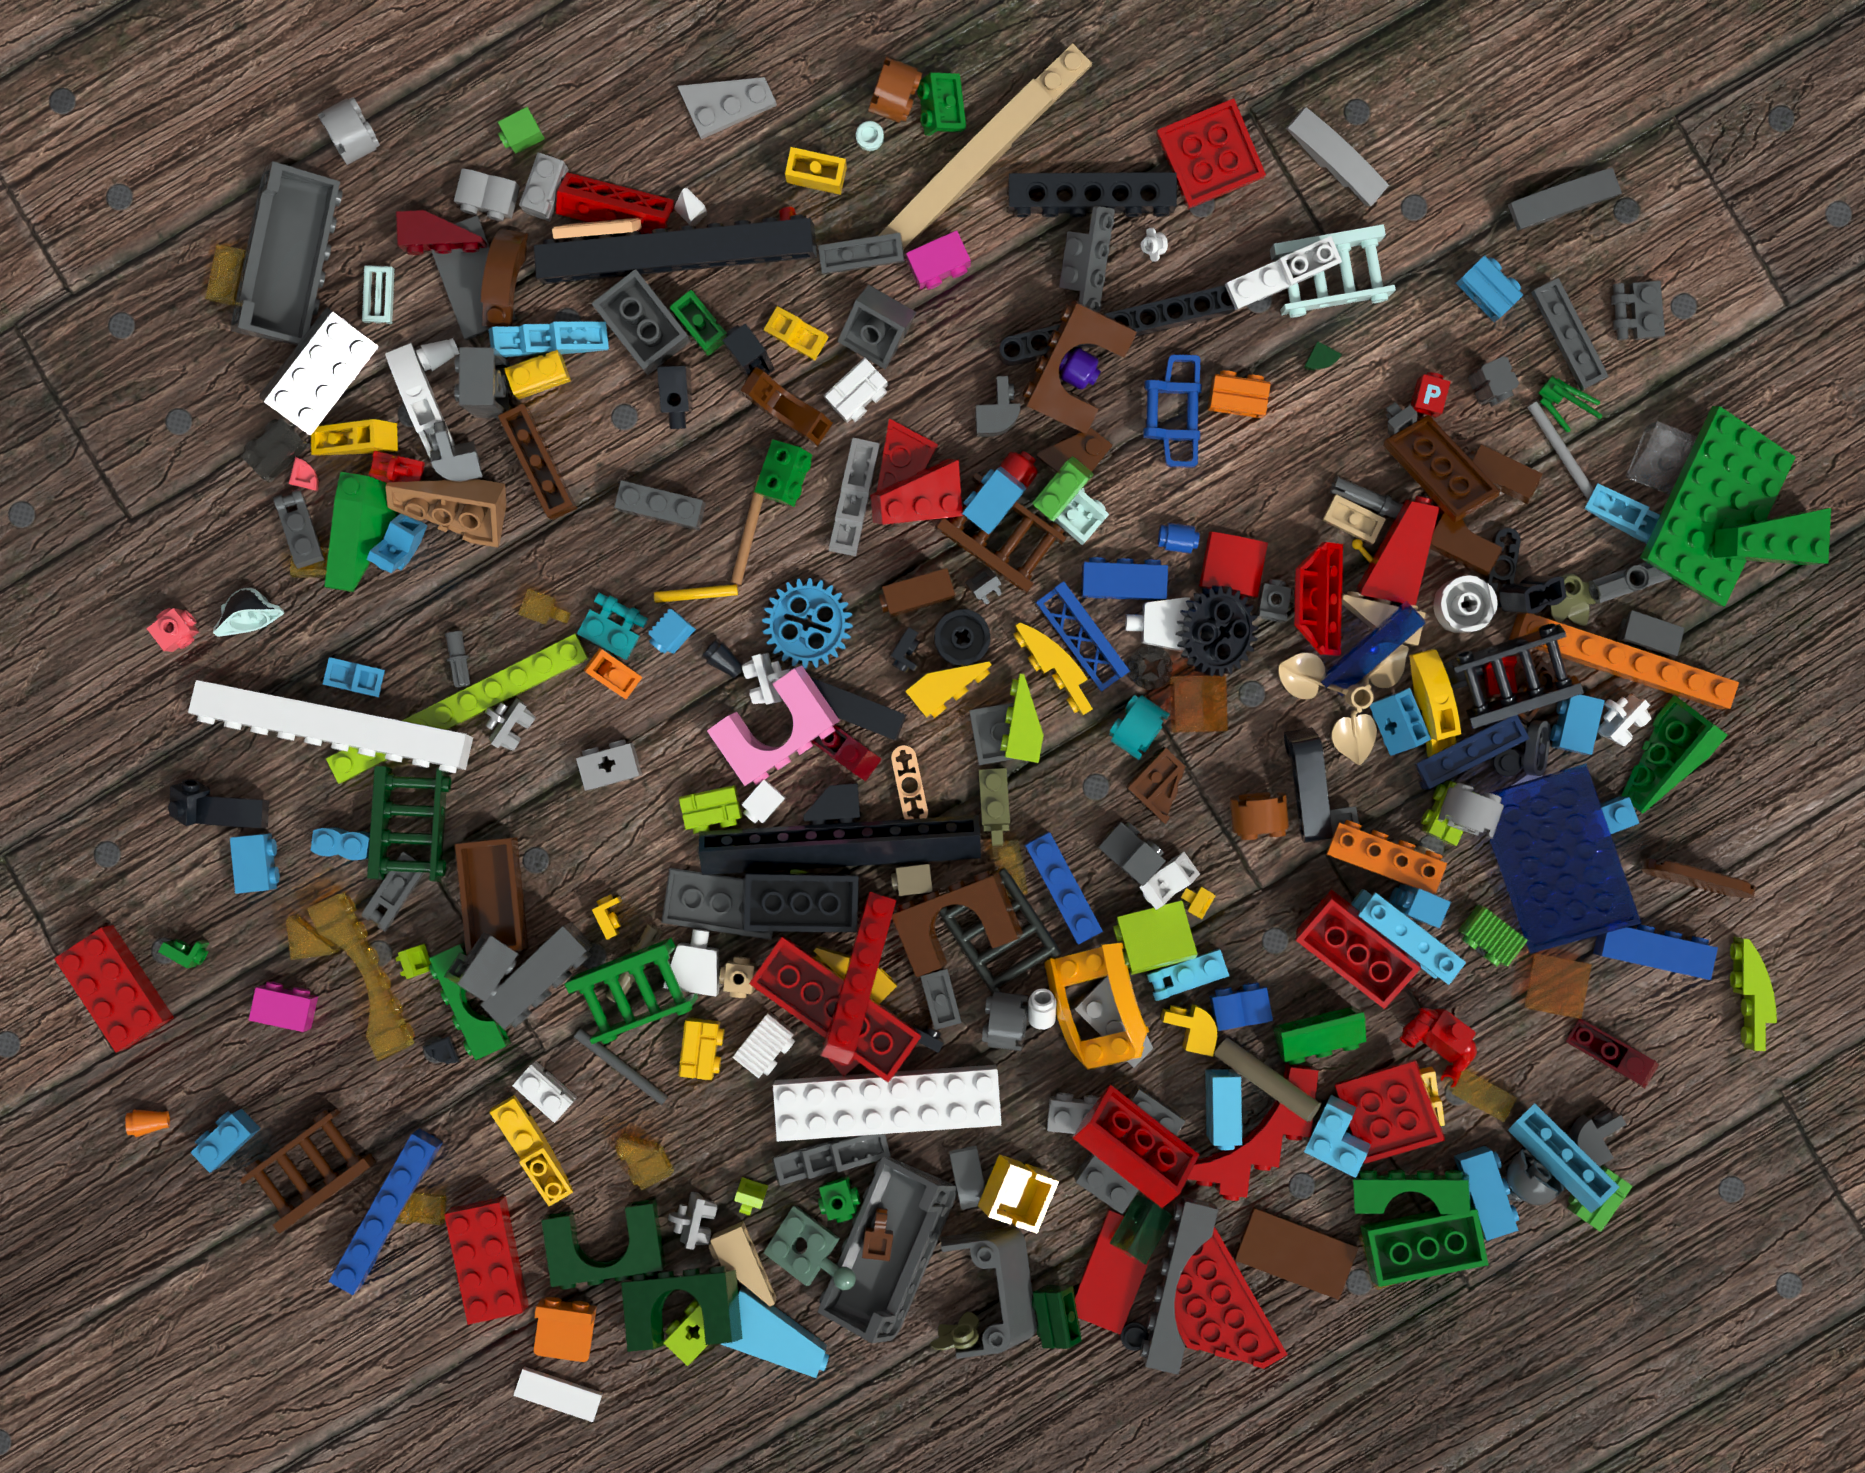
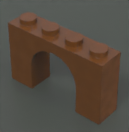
[1022,300,1137,434]
[1429,444,1543,577]
[892,870,1023,977]

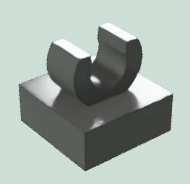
[1386,402,1417,436]
[965,566,1001,604]

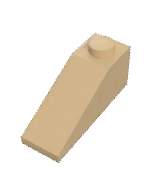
[709,1221,777,1306]

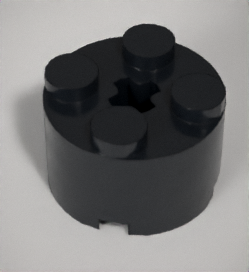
[934,609,991,667]

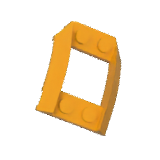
[1044,943,1149,1070]

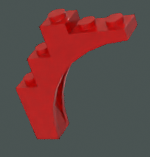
[1188,1063,1319,1201]

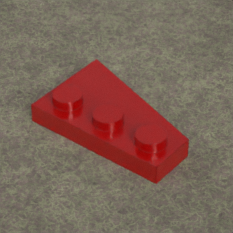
[877,419,938,491]

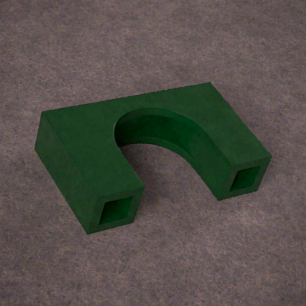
[541,1198,666,1290]
[621,1266,743,1352]

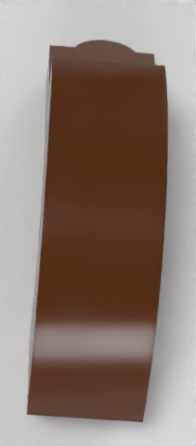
[481,229,528,327]
[740,367,833,446]

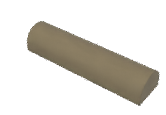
[1214,1038,1321,1122]

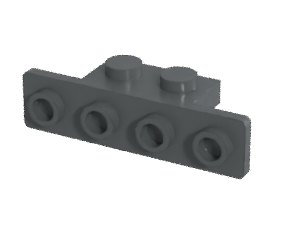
[1059,206,1115,312]

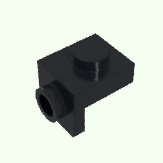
[168,779,210,826]
[913,1024,944,1053]

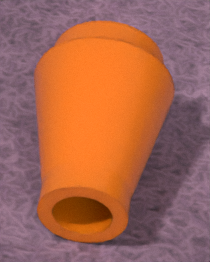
[125,1109,170,1137]

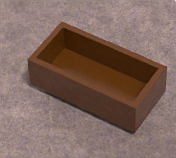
[455,837,529,956]

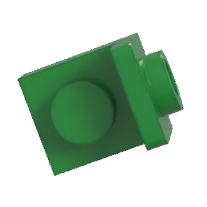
[158,939,209,968]

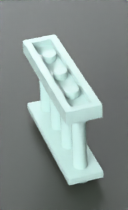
[1270,224,1396,318]

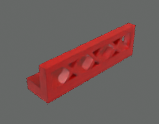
[556,172,674,234]

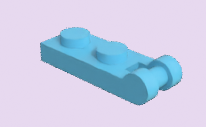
[1146,949,1229,1001]

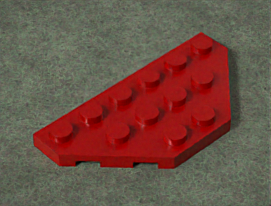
[1174,1226,1288,1369]

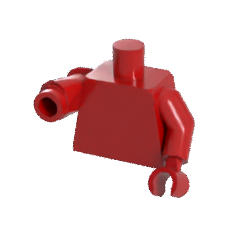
[1400,1007,1477,1088]

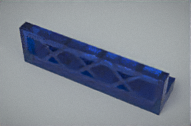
[1321,601,1426,697]

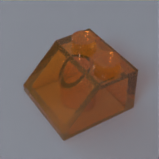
[1170,676,1228,733]

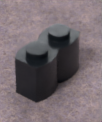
[1499,575,1567,614]

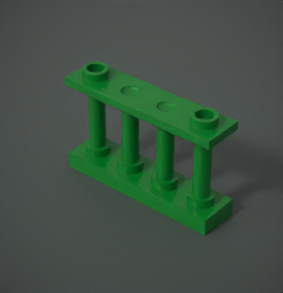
[564,937,698,1044]

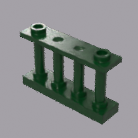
[367,766,451,882]

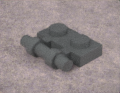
[1611,281,1665,341]

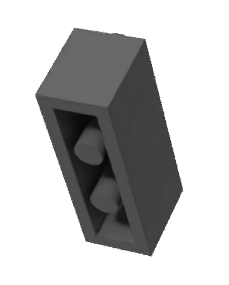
[614,480,706,531]

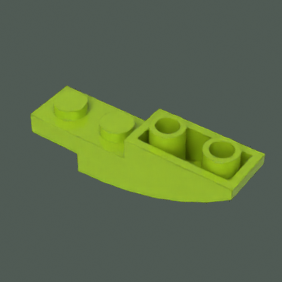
[1730,937,1777,1051]

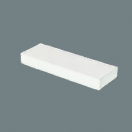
[513,1367,603,1422]

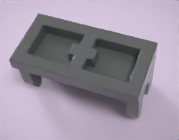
[1615,610,1685,660]

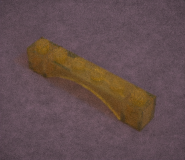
[307,893,415,1061]

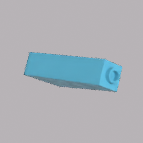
[721,1285,829,1378]

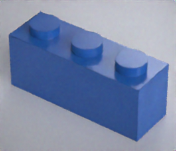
[1081,557,1168,601]

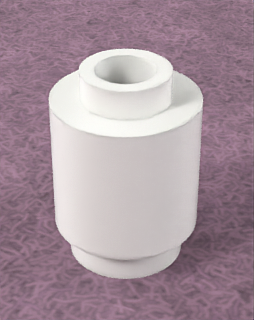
[1028,989,1056,1029]

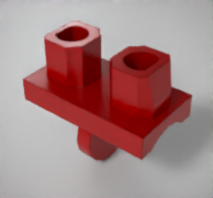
[368,451,425,483]

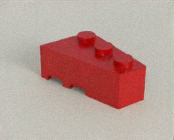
[871,459,963,525]

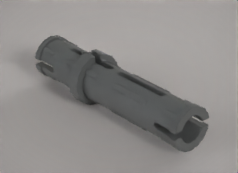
[1330,476,1403,519]

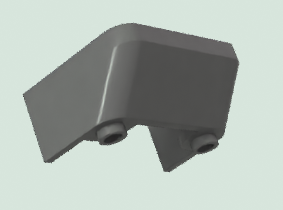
[941,1227,1037,1359]

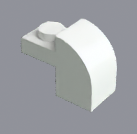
[1140,852,1200,910]

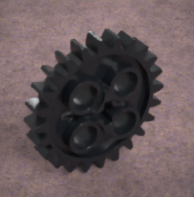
[1176,585,1259,677]

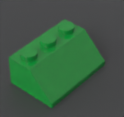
[1272,1006,1366,1065]

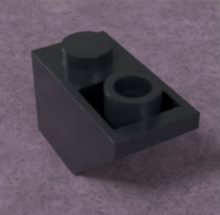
[803,783,861,825]

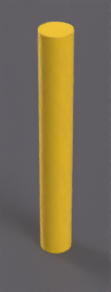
[654,584,738,603]

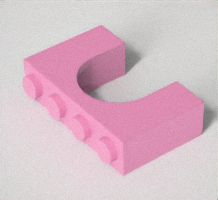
[707,666,840,786]

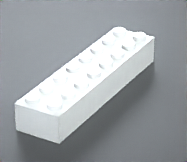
[773,1065,1001,1141]

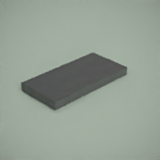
[431,216,518,340]
[661,868,773,940]

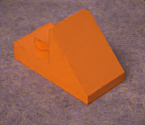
[583,648,642,699]

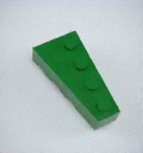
[1714,508,1831,565]

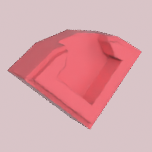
[289,457,319,491]

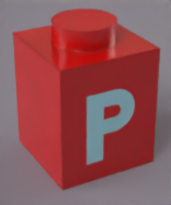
[1411,372,1451,418]

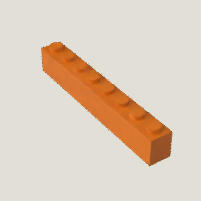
[1509,613,1739,710]

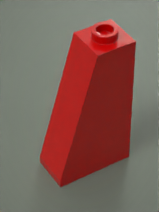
[1356,496,1439,606]

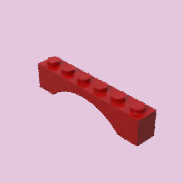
[821,892,896,1064]

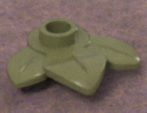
[1550,573,1596,626]
[930,1311,980,1350]

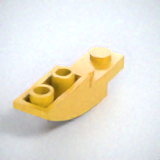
[1013,623,1092,716]
[1409,649,1461,757]
[490,1095,573,1206]

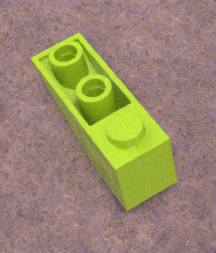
[1000,674,1043,763]

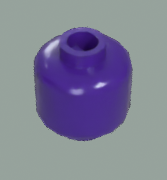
[1059,348,1101,390]

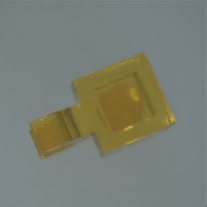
[518,589,571,625]

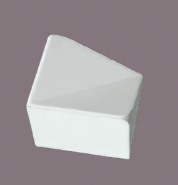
[675,188,707,226]

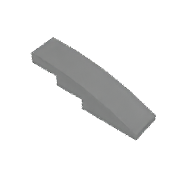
[1286,107,1389,206]
[829,438,880,556]

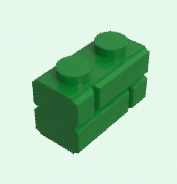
[670,290,726,356]

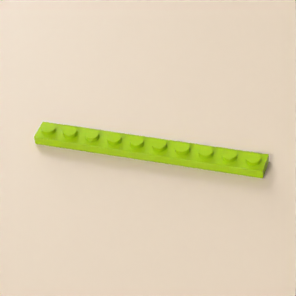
[326,634,589,784]

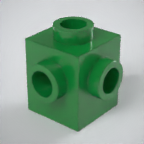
[818,1176,861,1223]

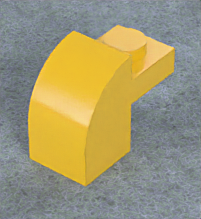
[1160,1004,1217,1057]

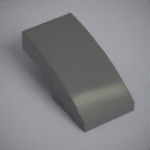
[949,1145,985,1210]

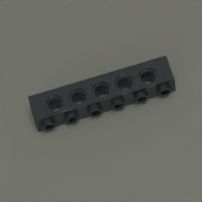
[1008,172,1177,218]

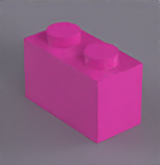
[906,230,971,290]
[249,981,318,1032]

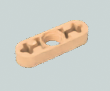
[891,745,928,819]

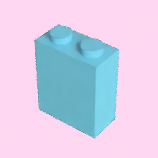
[1205,1069,1242,1150]

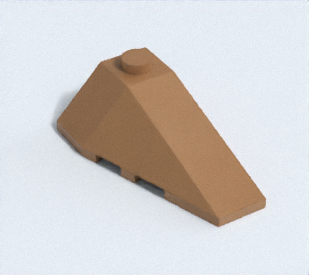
[386,479,506,548]

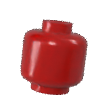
[998,451,1038,488]

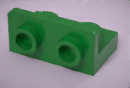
[917,72,967,136]

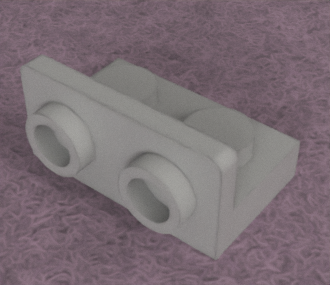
[1047,1093,1100,1134]

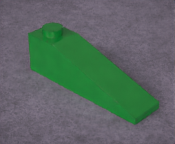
[324,472,398,592]
[1621,695,1728,814]

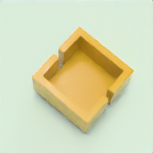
[978,1154,1059,1233]

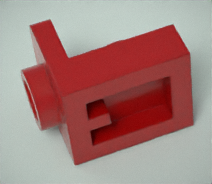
[1484,656,1517,698]

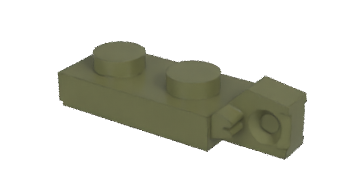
[979,768,1010,846]

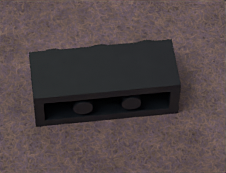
[723,323,775,378]

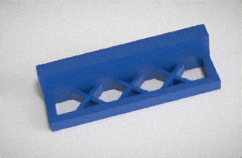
[1036,581,1130,692]

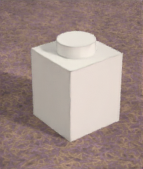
[742,779,786,824]

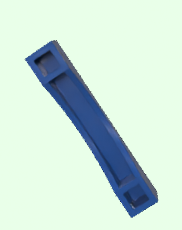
[328,1128,443,1295]

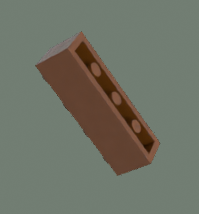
[498,404,578,520]

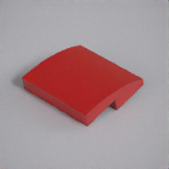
[1199,532,1268,597]

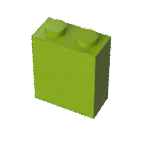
[1113,901,1197,975]

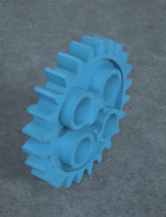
[762,578,853,669]

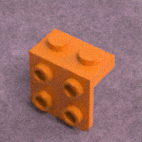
[534,1297,597,1362]

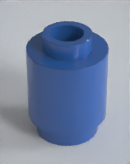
[1158,523,1200,554]

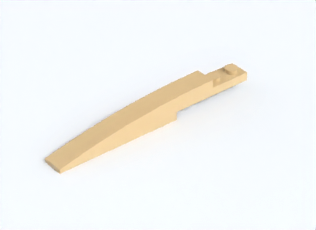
[878,43,1092,250]

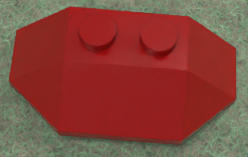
[1294,542,1343,656]

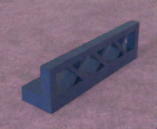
[1415,715,1530,790]

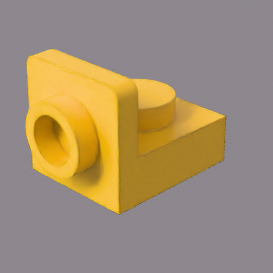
[592,894,622,940]

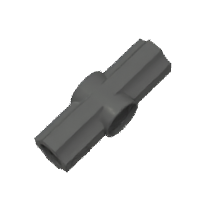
[1589,562,1672,604]

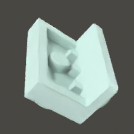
[1055,488,1109,545]

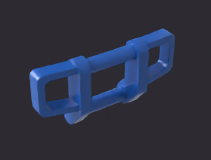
[1143,355,1202,468]

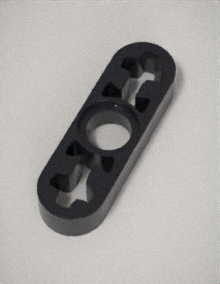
[1485,528,1521,608]

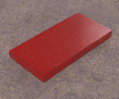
[1074,1209,1161,1335]

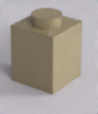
[891,863,933,896]

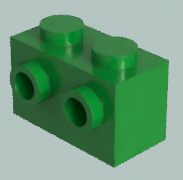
[754,439,813,507]

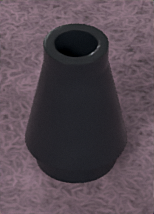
[702,639,742,679]

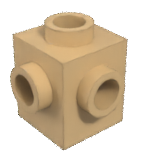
[719,957,757,998]

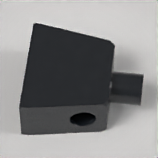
[657,366,693,429]

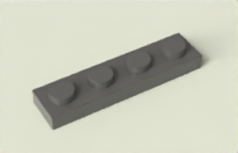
[1531,278,1609,391]

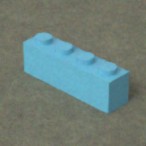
[1508,1104,1619,1213]

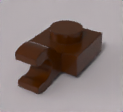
[862,1208,893,1261]

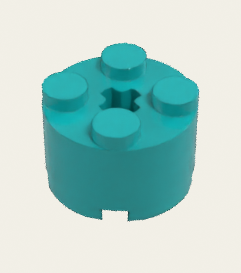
[1109,695,1170,760]

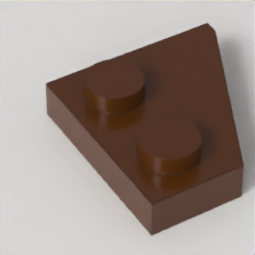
[1036,428,1113,473]
[1126,746,1186,824]

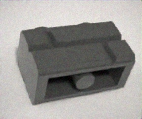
[1468,356,1519,407]

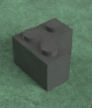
[1097,822,1166,886]
[444,932,518,1002]

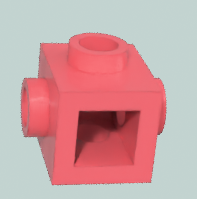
[146,608,199,652]

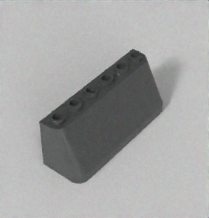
[230,161,343,345]
[817,1157,957,1343]

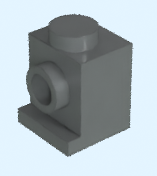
[1256,579,1292,623]

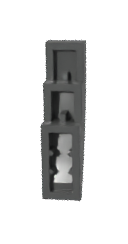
[1508,167,1622,231]
[771,1134,891,1186]

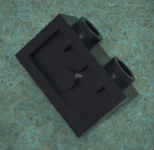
[889,627,919,673]

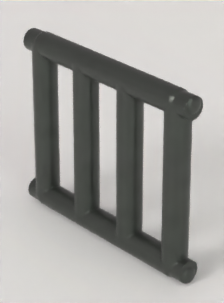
[939,868,1061,994]

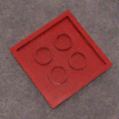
[1156,98,1266,209]
[1335,1059,1445,1164]

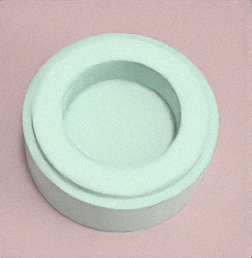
[856,121,884,151]

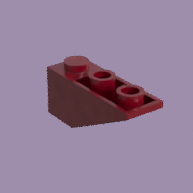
[396,210,488,255]
[811,725,882,781]
[1566,1018,1659,1089]

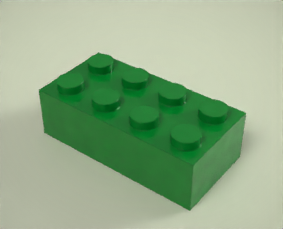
[1360,1206,1489,1287]

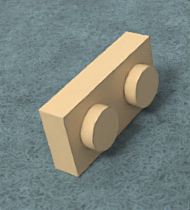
[1322,495,1386,545]

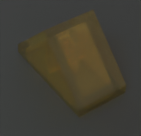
[286,914,341,960]

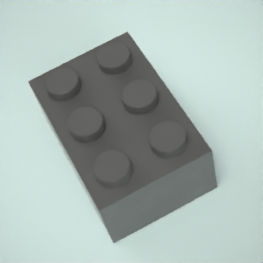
[591,269,691,376]
[454,347,510,418]

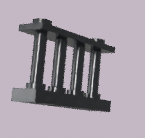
[1450,624,1584,729]

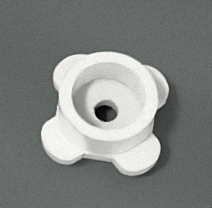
[1141,228,1168,262]

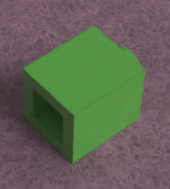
[498,106,545,154]

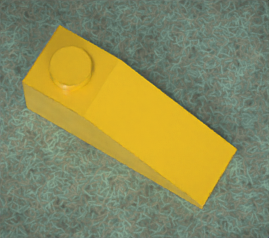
[311,419,398,456]

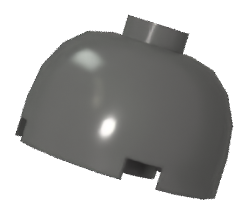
[1506,1149,1564,1206]

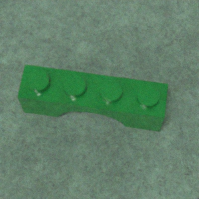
[429,942,511,1060]
[1353,1170,1471,1214]

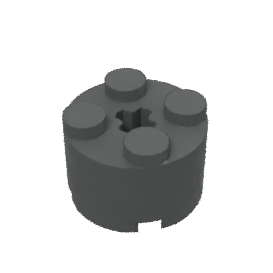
[982,991,1029,1051]

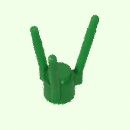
[1538,376,1602,432]

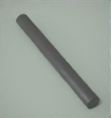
[574,1029,668,1105]

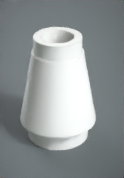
[415,338,459,371]

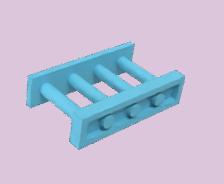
[1351,889,1466,985]

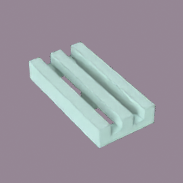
[362,266,395,324]

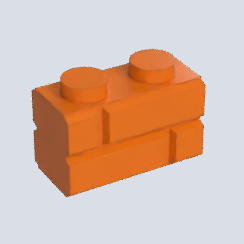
[1208,370,1271,419]

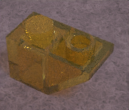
[615,1133,674,1190]

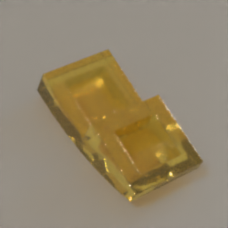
[1452,1070,1517,1122]
[395,1193,446,1225]

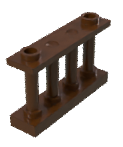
[937,473,1066,594]
[239,1108,377,1234]

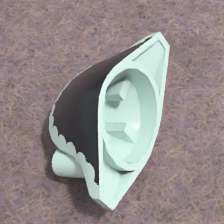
[213,588,284,637]

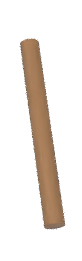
[731,475,764,585]

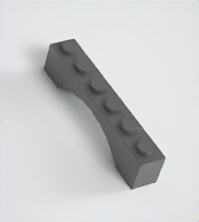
[1140,1196,1218,1375]

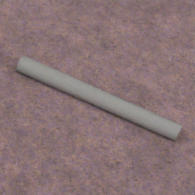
[1527,401,1594,500]

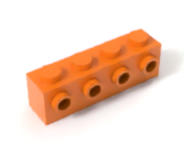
[1326,820,1447,895]

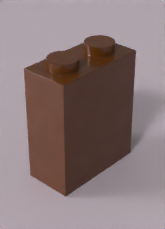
[879,568,955,618]

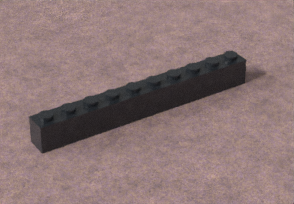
[534,215,817,284]
[698,815,981,875]

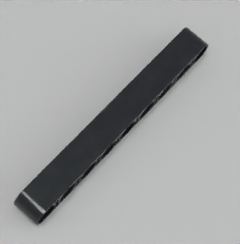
[999,285,1235,366]

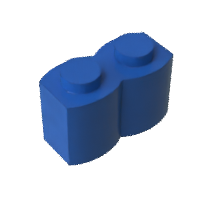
[1209,982,1273,1031]

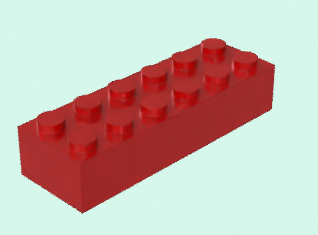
[749,936,921,1083]

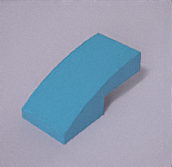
[323,657,385,697]

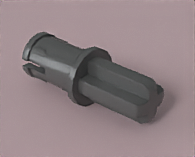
[445,631,470,687]

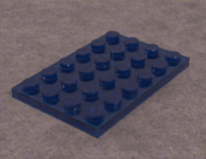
[1481,763,1641,954]

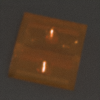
[1524,953,1592,1019]

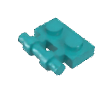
[577,592,648,660]

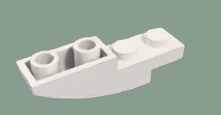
[1225,236,1342,310]
[385,343,455,458]

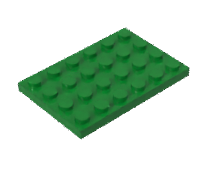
[1640,406,1796,607]

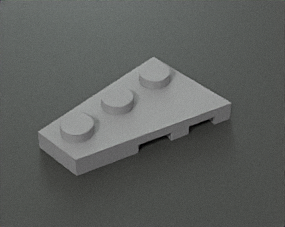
[678,77,777,139]
[1074,976,1153,1068]

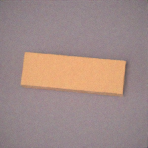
[552,218,642,239]

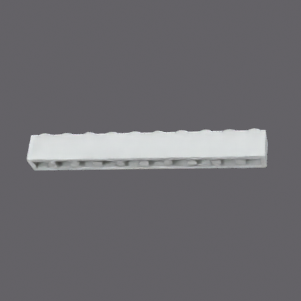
[188,680,473,773]

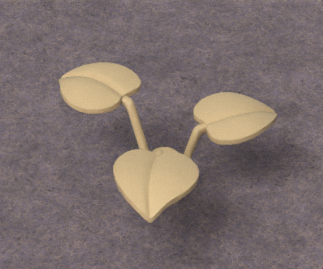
[1278,642,1409,765]

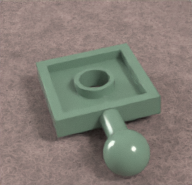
[763,1206,856,1290]

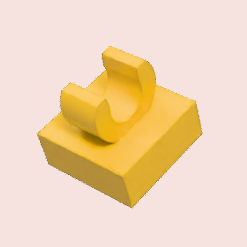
[1181,887,1216,919]

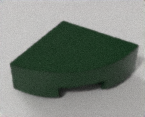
[1303,342,1342,371]

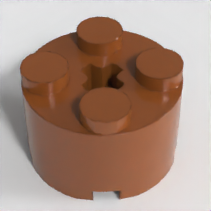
[868,57,922,123]
[1230,792,1289,840]

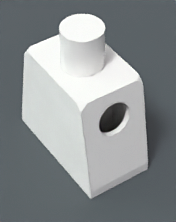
[1125,597,1190,652]
[663,929,719,996]

